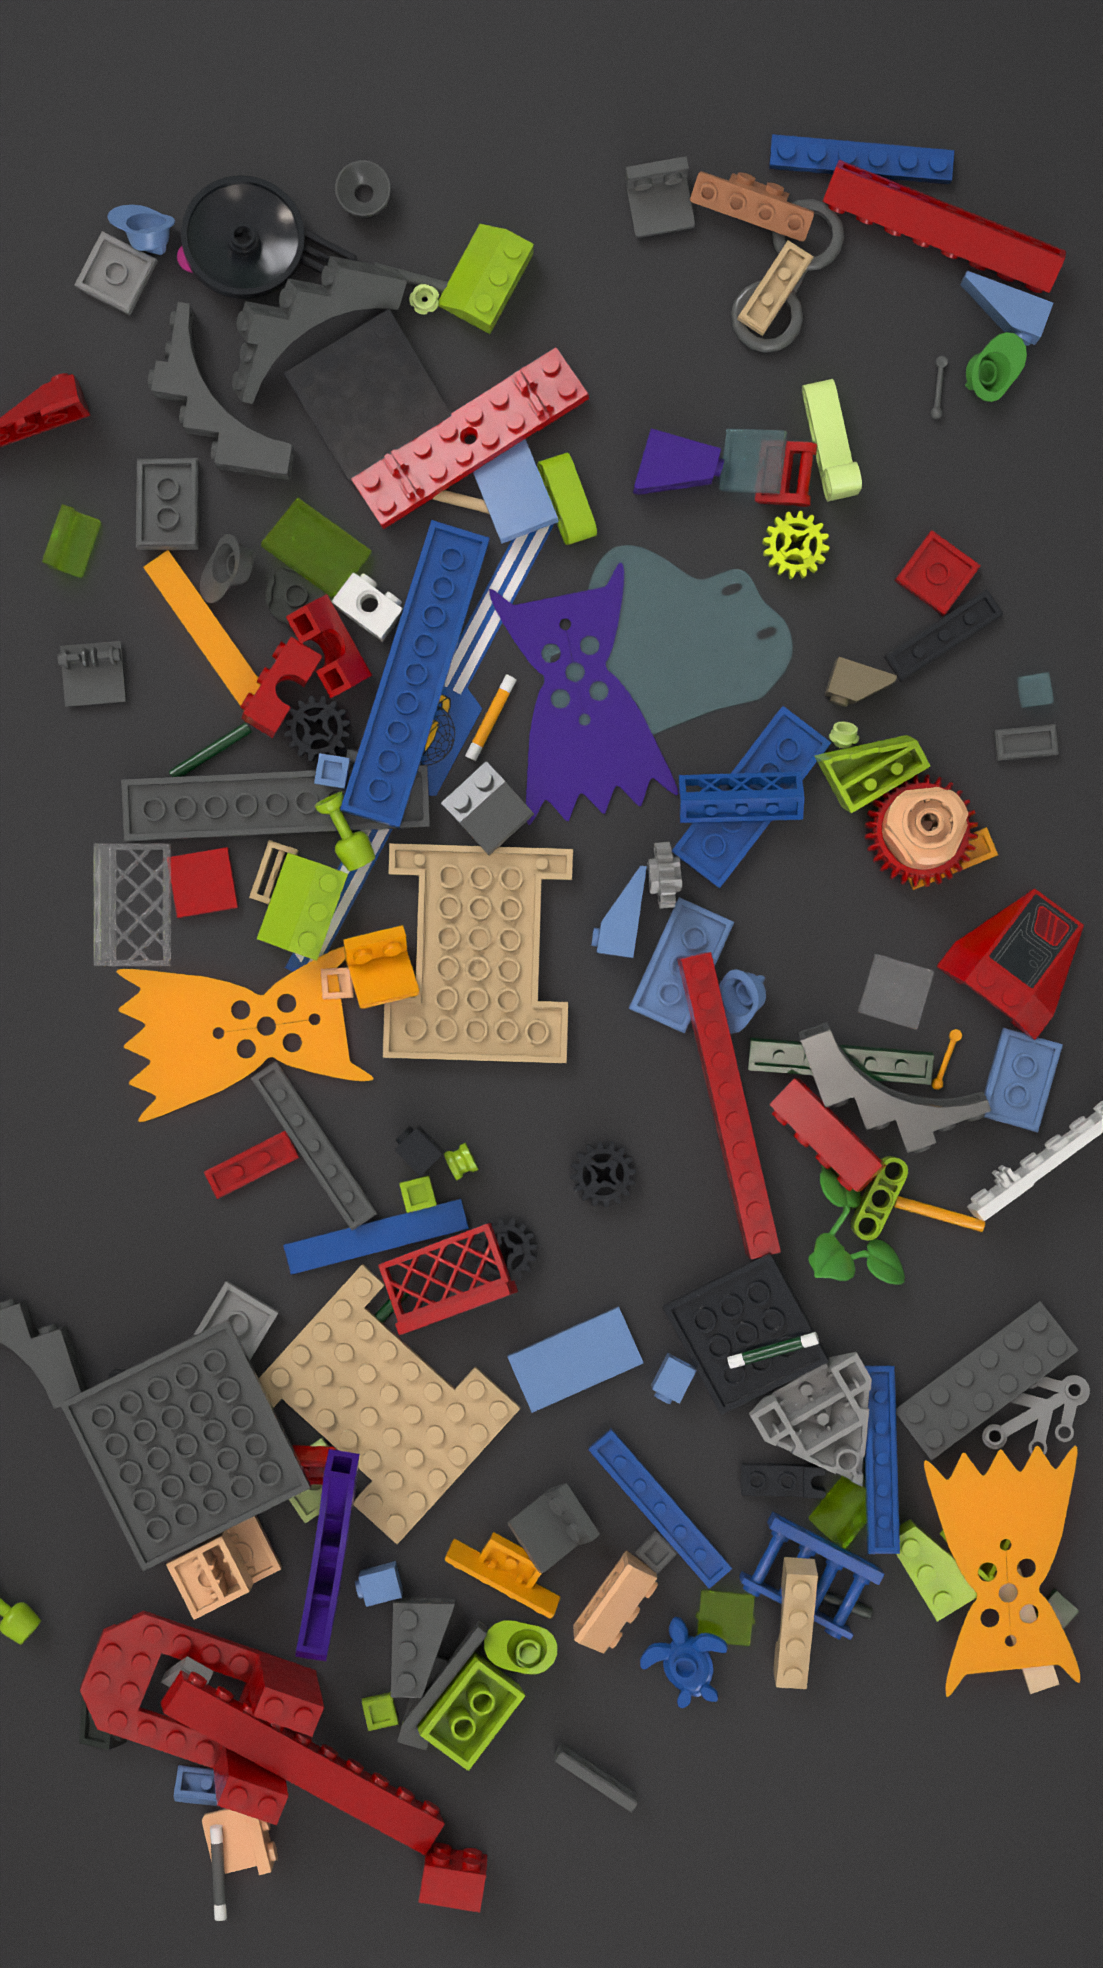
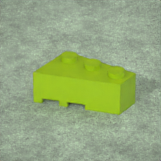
[814,735,930,813]
[896,1519,982,1622]

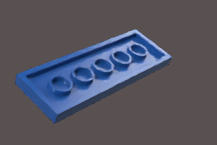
[672,706,831,888]

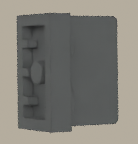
[625,156,695,238]
[508,1483,600,1573]

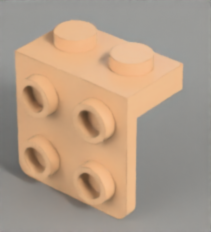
[202,1809,278,1875]

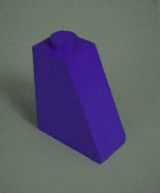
[633,428,725,495]

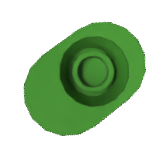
[965,332,1027,402]

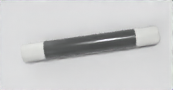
[210,1825,227,1921]

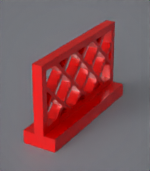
[378,1223,518,1335]

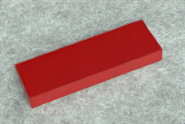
[204,1131,300,1199]

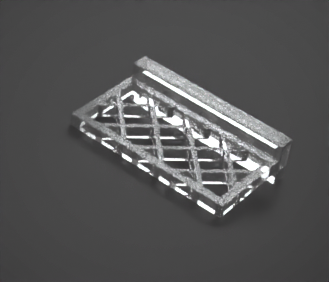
[94,843,171,967]

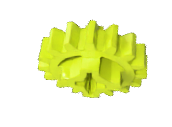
[762,511,829,579]

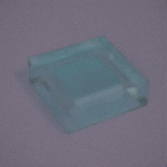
[1017,672,1054,708]

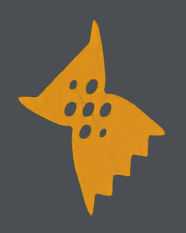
[116,946,374,1122]
[924,1445,1080,1697]

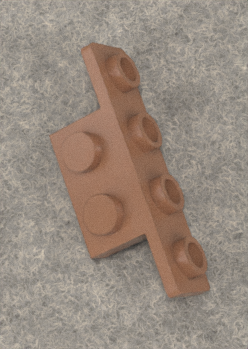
[690,171,814,242]

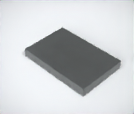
[136,458,199,550]

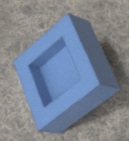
[314,753,351,790]

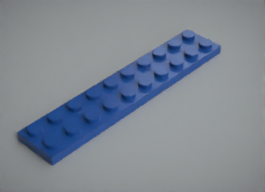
[340,520,490,829]

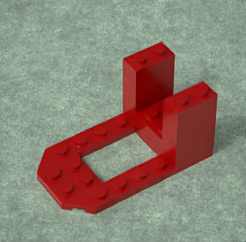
[80,1611,324,1825]

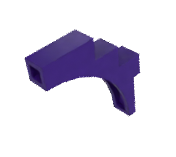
[295,1449,360,1662]

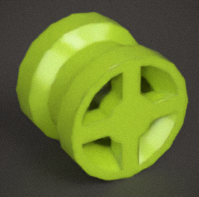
[443,1142,479,1181]

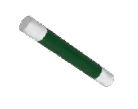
[727,1332,819,1369]

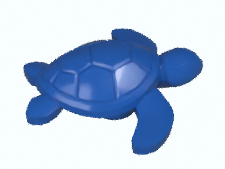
[640,1617,728,1708]

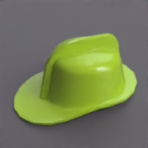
[484,1620,557,1674]

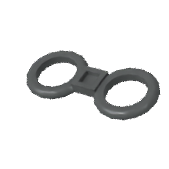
[731,198,845,353]

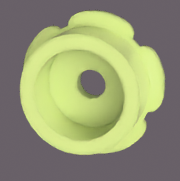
[409,284,439,315]
[829,721,859,748]

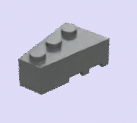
[391,1597,456,1698]

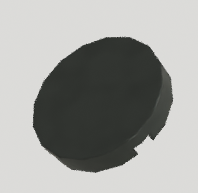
[265,565,326,626]

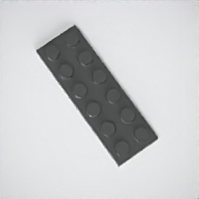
[896,1301,1079,1461]

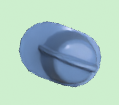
[107,205,175,255]
[719,969,766,1034]

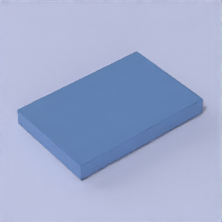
[473,439,559,544]
[984,1028,1063,1132]

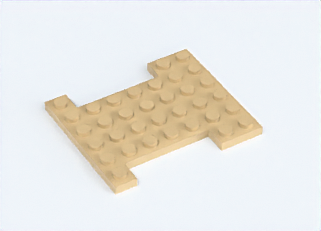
[383,843,573,1063]
[259,1264,521,1544]

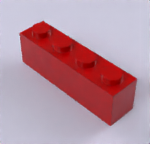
[769,1078,887,1192]

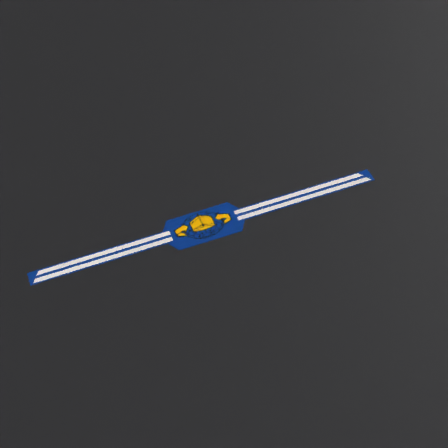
[285,523,555,972]

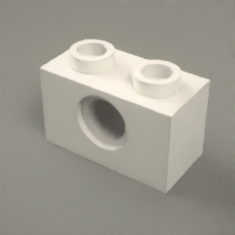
[331,572,403,642]

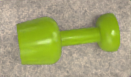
[315,792,375,871]
[0,1598,42,1645]

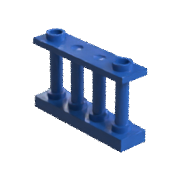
[739,1511,885,1640]

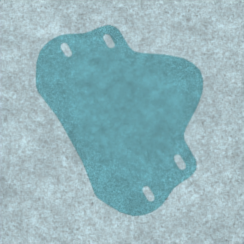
[541,545,793,735]

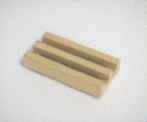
[249,840,299,904]

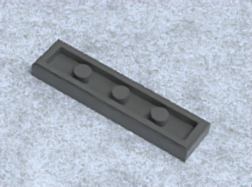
[402,1620,488,1732]

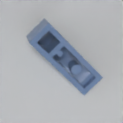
[960,271,1053,346]
[591,866,647,958]

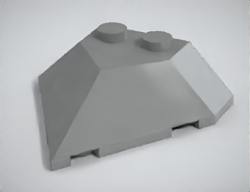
[749,1352,872,1486]

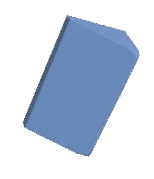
[173,1765,217,1806]

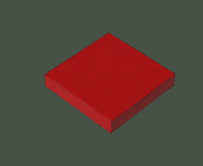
[895,530,981,616]
[167,847,239,918]

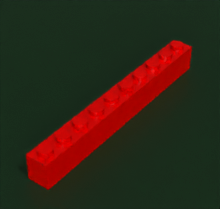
[677,952,781,1259]
[161,1670,445,1855]

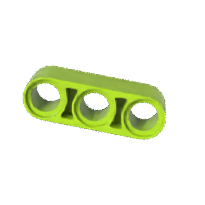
[537,452,597,545]
[850,1156,908,1241]

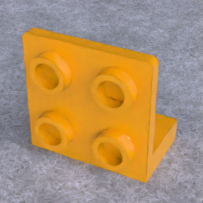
[343,925,419,1009]

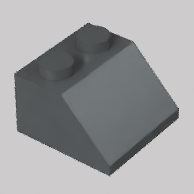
[441,762,534,856]

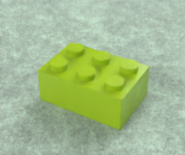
[417,1651,525,1771]

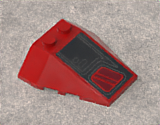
[936,888,1084,1040]

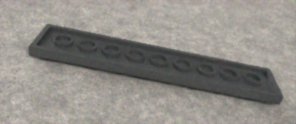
[121,765,430,841]

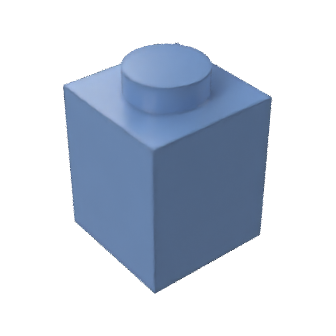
[651,1353,696,1404]
[355,1561,404,1607]

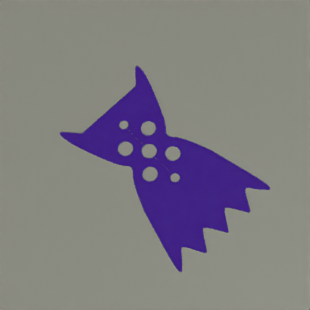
[489,562,678,825]

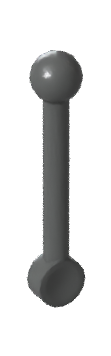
[930,356,948,419]

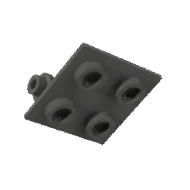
[57,641,126,707]

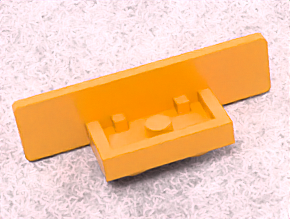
[444,1532,560,1619]

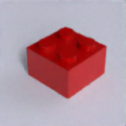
[419,1843,487,1913]

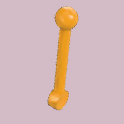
[931,1029,962,1090]

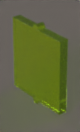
[696,1590,755,1646]

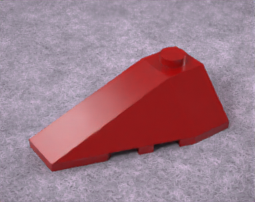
[0,373,91,447]

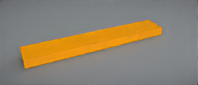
[143,550,260,711]

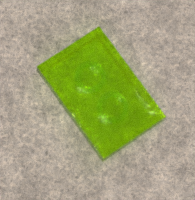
[261,497,372,599]

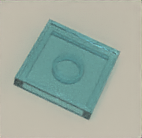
[719,429,788,494]

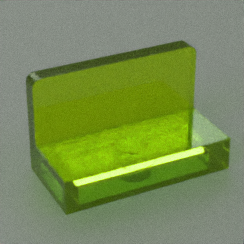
[42,504,101,578]
[809,1476,867,1549]

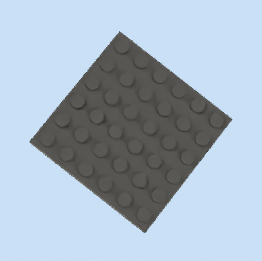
[60,1319,311,1571]

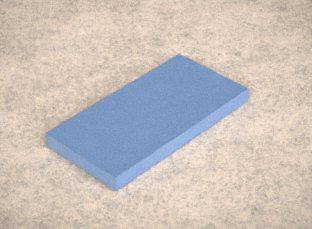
[629,897,734,1033]
[507,1306,644,1413]

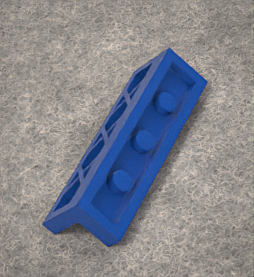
[679,772,805,823]

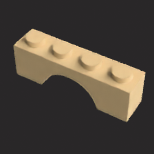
[773,1557,818,1689]

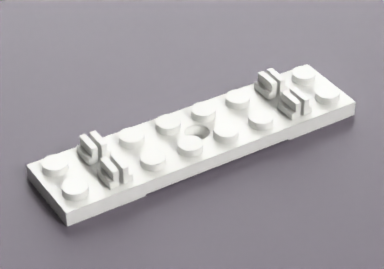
[967,1101,1103,1221]

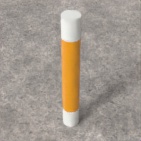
[465,674,517,762]

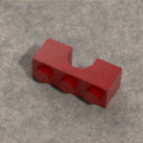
[286,594,372,698]
[240,637,322,738]

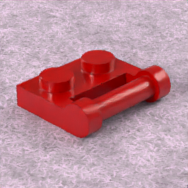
[755,441,817,507]

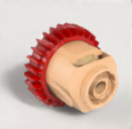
[864,775,978,887]

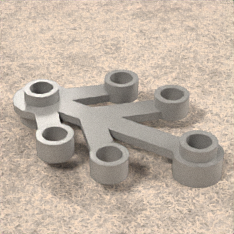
[982,1375,1090,1455]

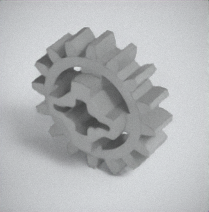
[647,842,682,909]

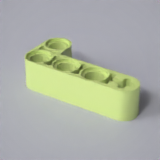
[802,379,862,502]

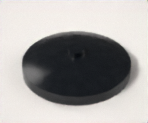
[181,175,305,299]

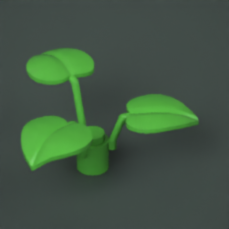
[809,1165,905,1285]

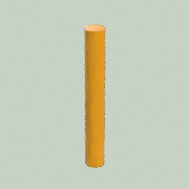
[894,1196,985,1232]

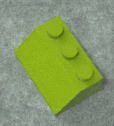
[438,224,534,334]
[257,853,348,961]

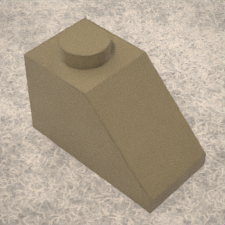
[824,657,897,707]

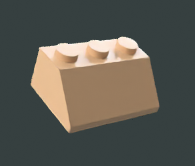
[573,1550,658,1654]

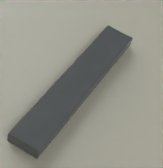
[251,1061,378,1231]

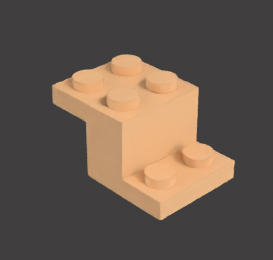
[166,1515,282,1620]

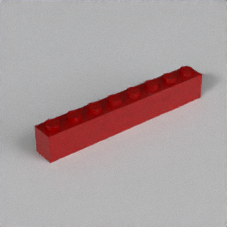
[822,160,1066,293]

